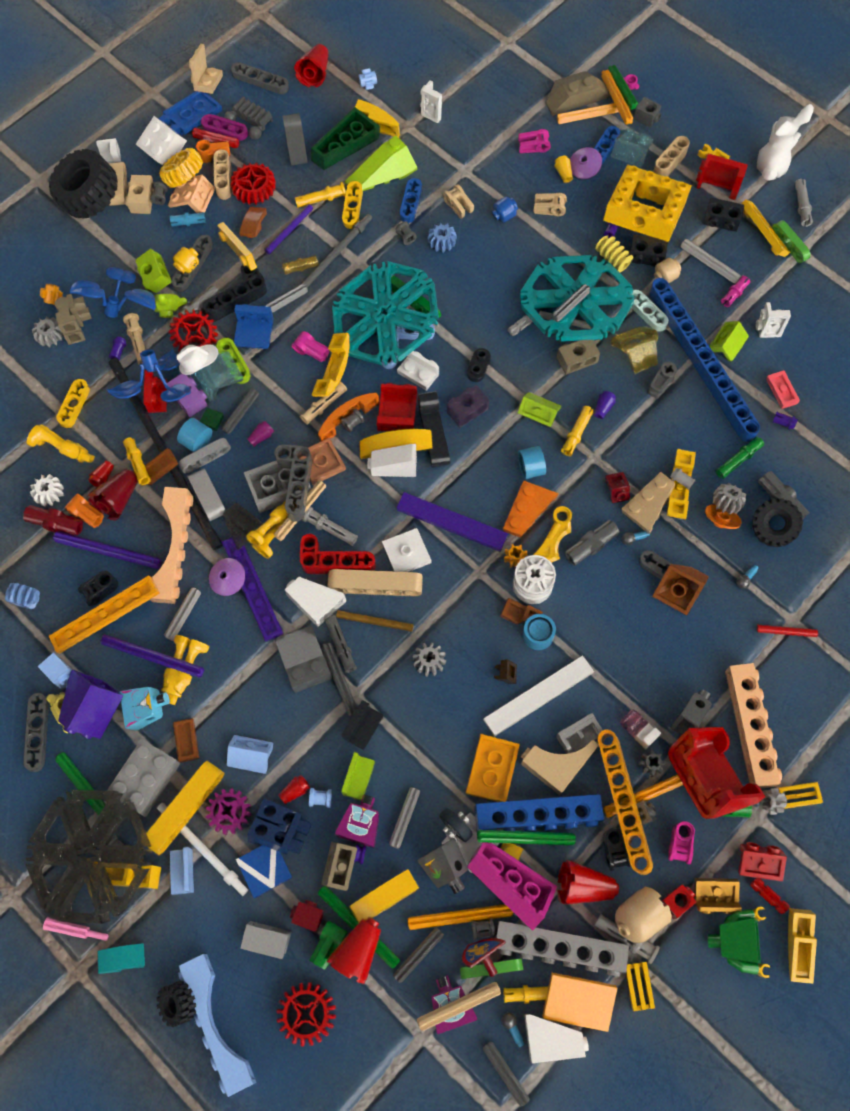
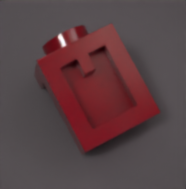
[605,472,630,503]

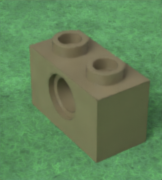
[557,340,600,375]
[321,842,357,891]

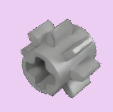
[760,788,787,815]

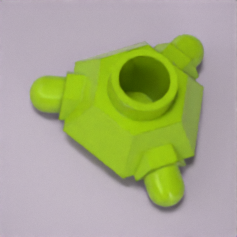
[154,294,187,318]

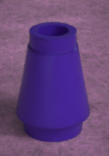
[593,391,616,419]

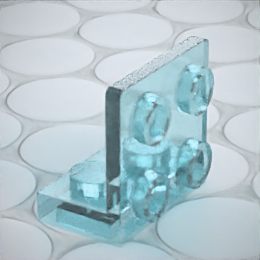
[611,128,654,167]
[195,351,243,402]

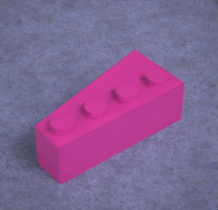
[467,842,557,931]

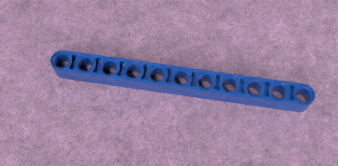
[649,278,760,442]

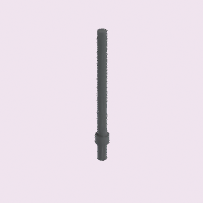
[302,214,373,288]

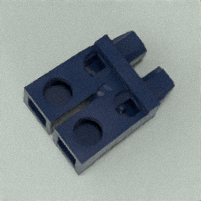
[247,799,311,855]

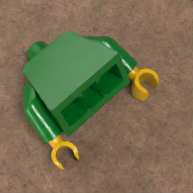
[708,907,770,978]

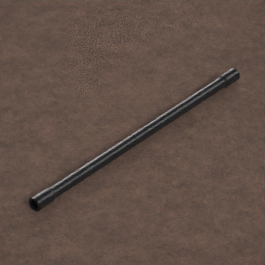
[109,358,223,550]

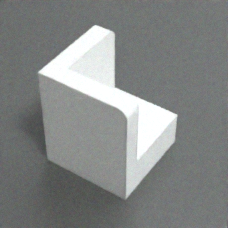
[96,138,121,163]

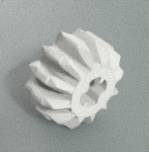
[30,474,64,507]

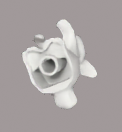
[757,104,813,181]

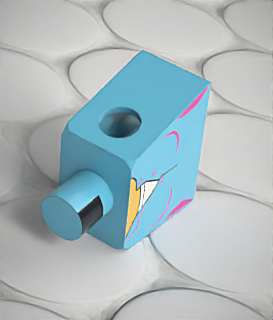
[120,687,170,731]

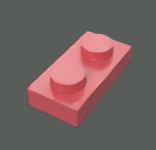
[766,370,800,409]

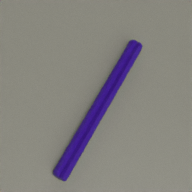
[53,531,162,569]
[100,634,204,678]

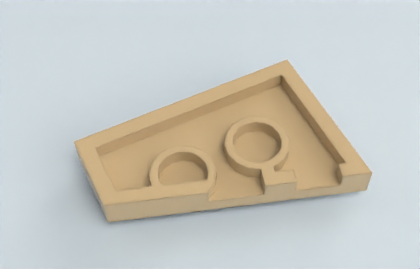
[621,472,675,534]

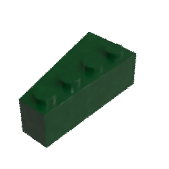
[311,107,380,170]

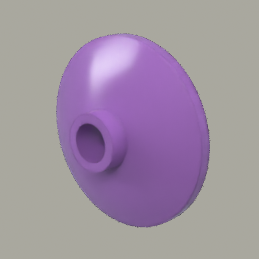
[570,147,602,179]
[209,558,245,596]

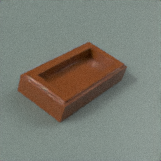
[145,448,178,486]
[173,718,200,763]

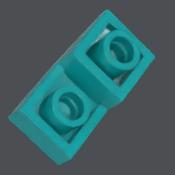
[97,943,145,974]

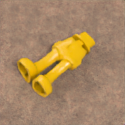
[26,424,95,463]
[246,501,297,559]
[161,635,209,705]

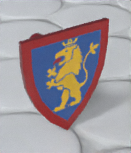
[462,938,506,977]

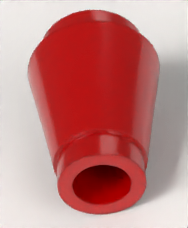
[88,461,114,488]
[279,775,310,804]

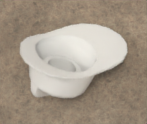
[176,345,218,375]

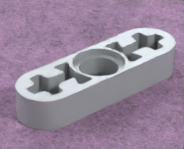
[179,438,231,473]

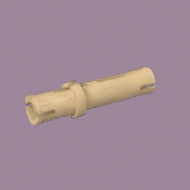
[300,382,347,425]

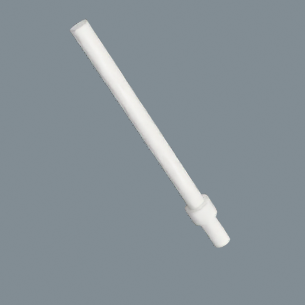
[157,803,248,896]

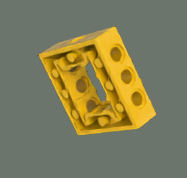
[603,164,692,243]

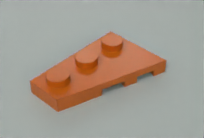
[503,480,559,538]

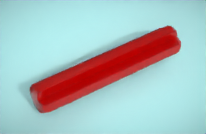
[192,128,240,148]

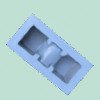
[38,652,72,692]

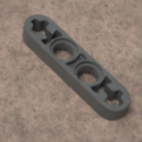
[231,62,289,94]
[171,235,213,292]
[23,693,49,772]

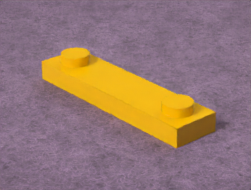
[741,199,791,257]
[217,222,257,271]

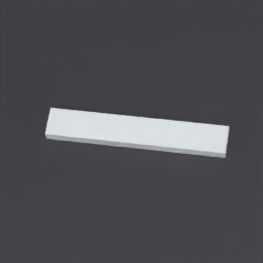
[483,655,594,737]

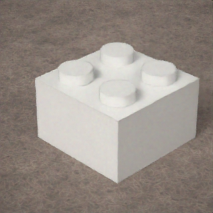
[136,116,187,165]

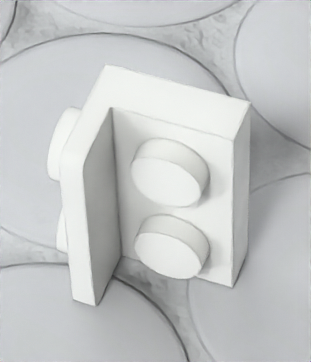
[420,81,442,123]
[756,302,791,338]
[397,351,439,391]

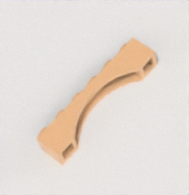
[150,487,193,604]

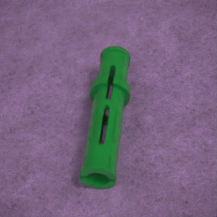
[715,437,764,479]

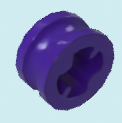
[354,844,366,865]

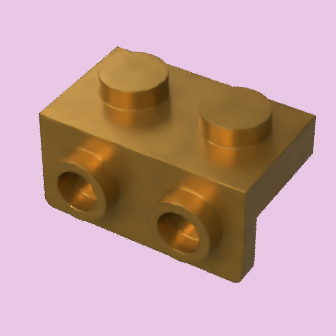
[694,878,742,914]

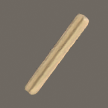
[274,480,326,541]
[417,982,501,1031]

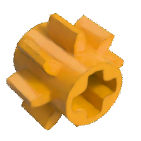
[40,284,63,305]
[504,544,527,568]

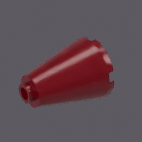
[87,469,138,521]

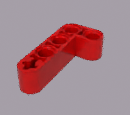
[300,534,376,574]

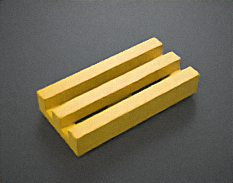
[778,782,823,809]
[626,962,655,1011]

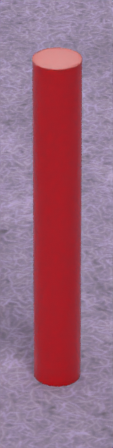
[756,625,818,637]

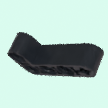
[203,264,267,322]
[418,391,451,468]

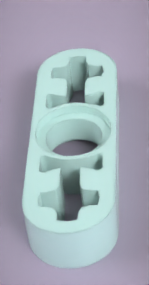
[631,290,668,332]

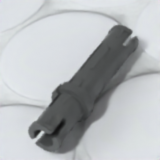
[324,615,357,673]

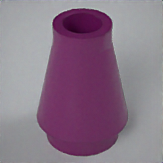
[247,420,274,447]

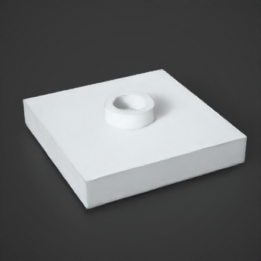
[382,528,431,572]

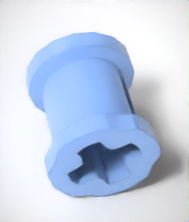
[309,788,332,808]

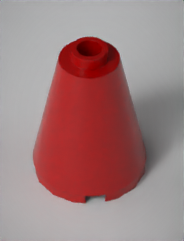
[294,44,329,88]
[557,860,619,905]
[327,917,381,984]

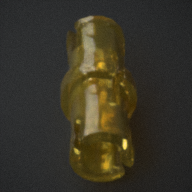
[282,255,319,275]

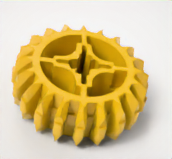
[159,148,203,188]

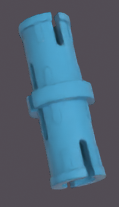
[170,212,206,227]

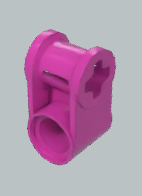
[668,821,695,865]

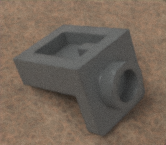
[626,800,657,827]

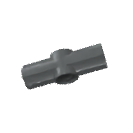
[758,471,810,520]
[565,520,620,566]

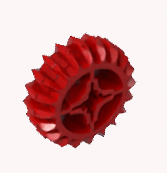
[230,162,276,206]
[169,309,218,353]
[276,982,336,1046]

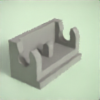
[556,713,603,754]
[240,921,292,959]

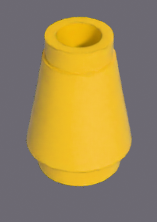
[554,155,573,183]

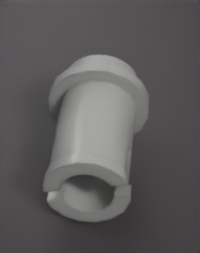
[670,468,695,490]

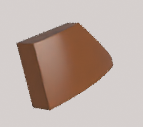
[500,598,543,624]

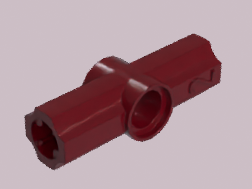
[23,505,83,536]

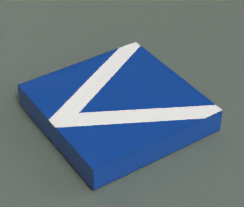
[236,845,293,899]

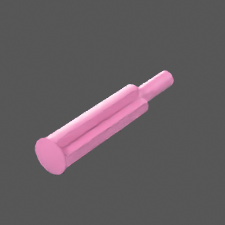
[43,917,109,941]

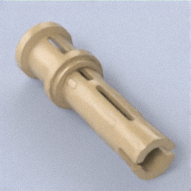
[123,313,145,365]

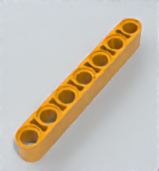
[598,730,653,875]

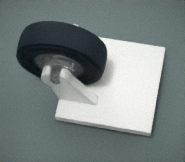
[439,808,499,873]

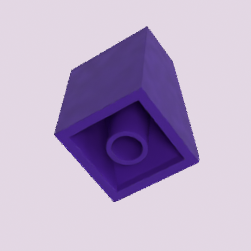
[58,669,123,739]

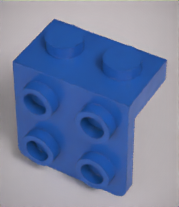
[234,304,274,349]

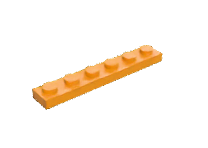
[49,575,160,654]

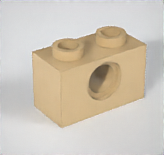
[125,175,154,214]

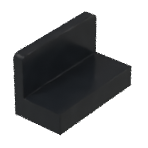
[342,700,383,750]

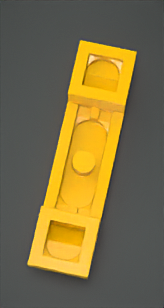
[312,333,349,397]
[360,429,432,459]
[667,449,696,520]

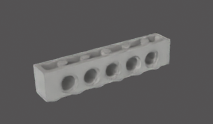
[496,921,629,977]

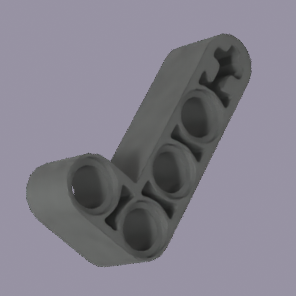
[282,113,308,166]
[274,444,312,522]

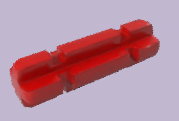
[750,878,790,914]

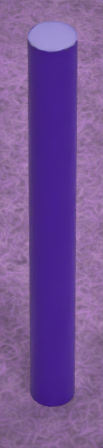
[265,204,313,255]

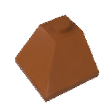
[652,564,709,615]

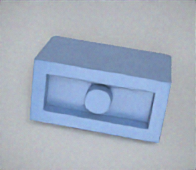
[227,735,273,774]
[170,847,194,895]

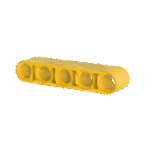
[142,761,224,855]

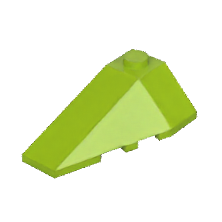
[345,136,417,193]

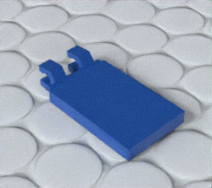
[158,91,222,135]

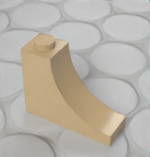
[521,739,599,796]

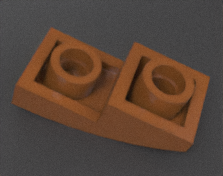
[239,207,267,238]

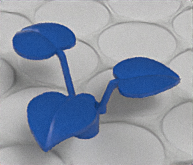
[70,267,156,318]
[107,349,191,402]

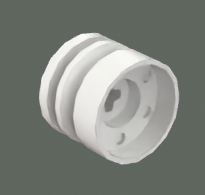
[513,555,556,604]

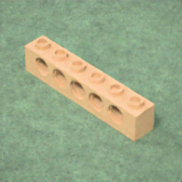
[725,663,782,789]

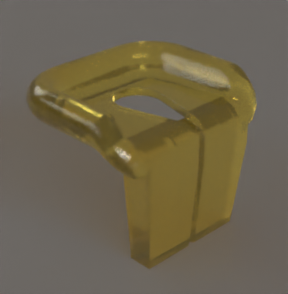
[610,326,658,373]

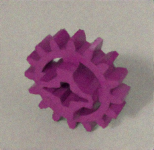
[206,788,252,835]

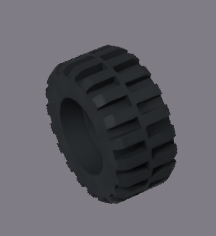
[49,149,118,218]

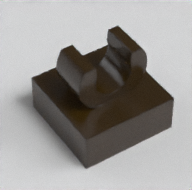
[494,659,517,684]

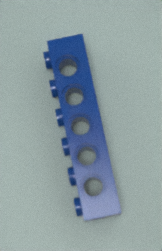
[474,794,604,832]

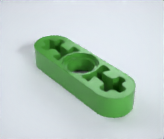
[772,220,811,263]
[459,958,524,979]

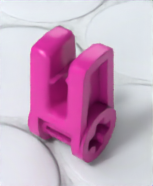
[518,129,551,153]

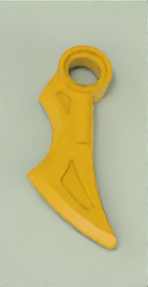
[533,506,572,563]

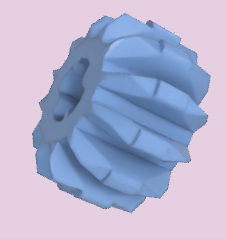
[428,223,457,253]
[5,583,40,609]

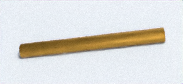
[336,610,414,632]

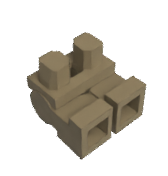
[55,294,92,345]

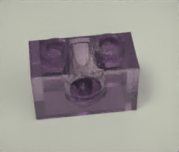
[447,385,490,428]

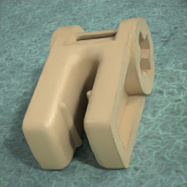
[443,184,474,219]
[534,193,567,216]

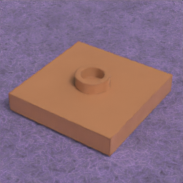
[299,438,346,485]

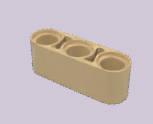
[653,136,690,177]
[214,149,232,200]
[109,162,127,206]

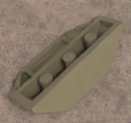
[546,71,611,116]

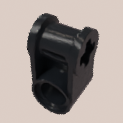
[78,571,118,606]
[602,828,631,871]

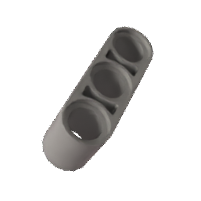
[187,468,227,521]

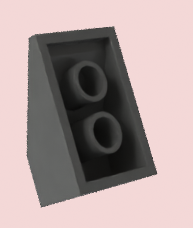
[275,625,332,693]

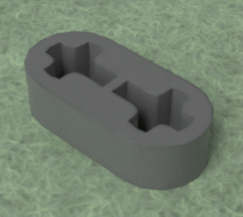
[639,550,671,580]

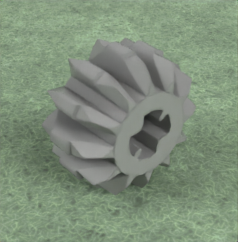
[32,316,63,348]
[713,482,746,515]
[413,643,446,677]

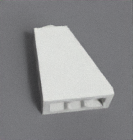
[368,444,417,477]
[285,577,346,627]
[524,1014,588,1063]

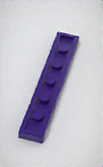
[396,492,508,552]
[222,534,284,642]

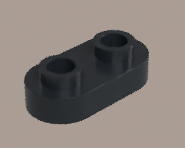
[467,348,491,382]

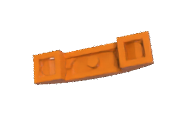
[318,393,379,442]

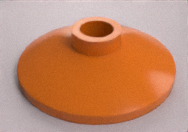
[705,504,742,529]

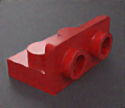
[143,370,168,413]
[738,842,787,881]

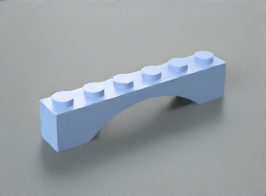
[178,954,257,1097]

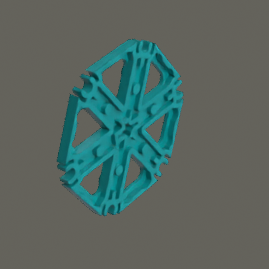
[520,255,634,341]
[332,261,439,366]

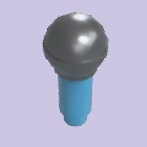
[622,531,650,546]
[736,565,758,589]
[501,1012,525,1047]

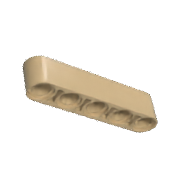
[327,569,423,596]

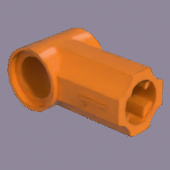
[196,140,231,163]
[64,493,104,528]

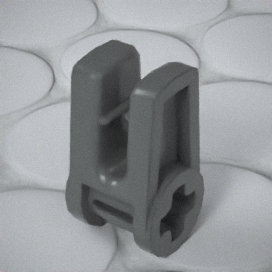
[648,362,677,399]

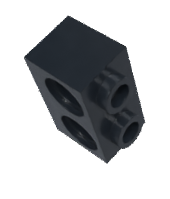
[703,197,744,232]
[629,235,668,267]

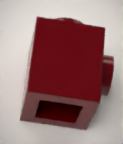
[290,899,325,933]

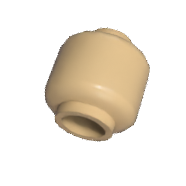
[654,258,681,283]

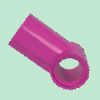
[292,331,330,362]

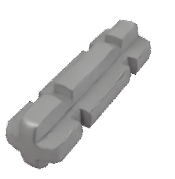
[508,315,532,336]

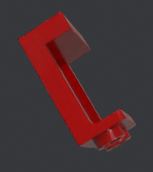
[696,153,748,200]
[377,383,417,432]

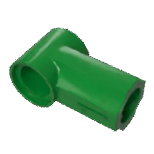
[309,921,348,970]

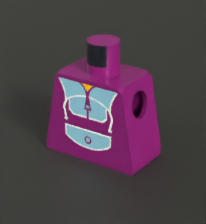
[335,795,379,848]
[431,975,478,1034]

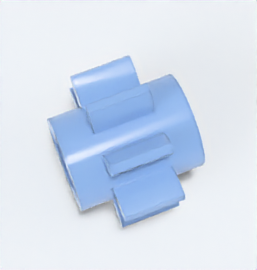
[358,68,377,90]

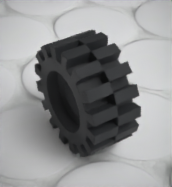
[156,981,196,1027]

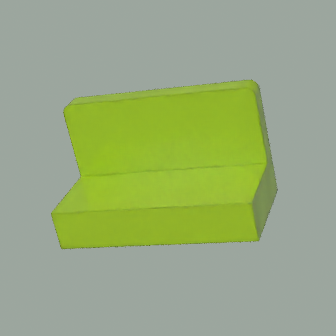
[709,321,749,361]
[518,392,561,427]
[341,752,375,801]

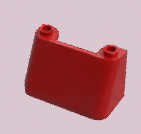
[668,727,766,819]

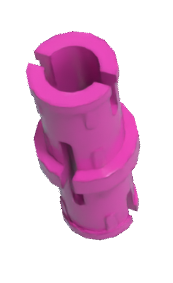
[721,276,750,307]

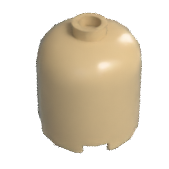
[615,887,672,943]

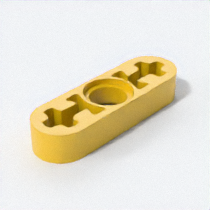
[342,181,363,229]
[56,379,90,428]

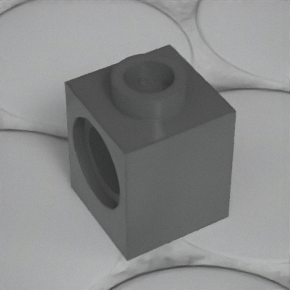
[634,97,662,128]

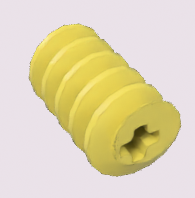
[595,236,633,272]

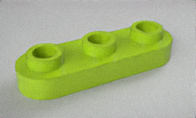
[216,338,251,384]

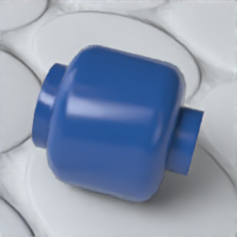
[492,196,518,223]

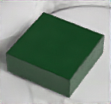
[200,408,224,431]

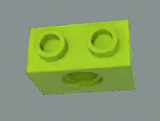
[135,248,172,293]

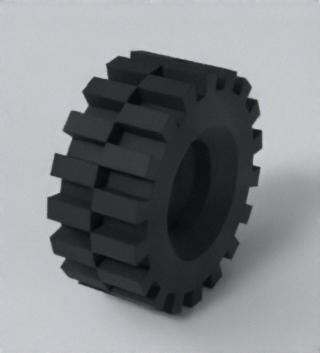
[752,498,803,547]

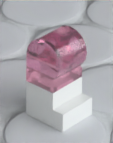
[620,709,661,750]

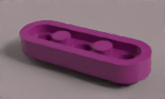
[201,114,248,141]

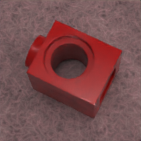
[661,884,697,920]

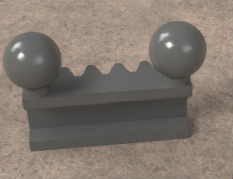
[223,96,273,140]

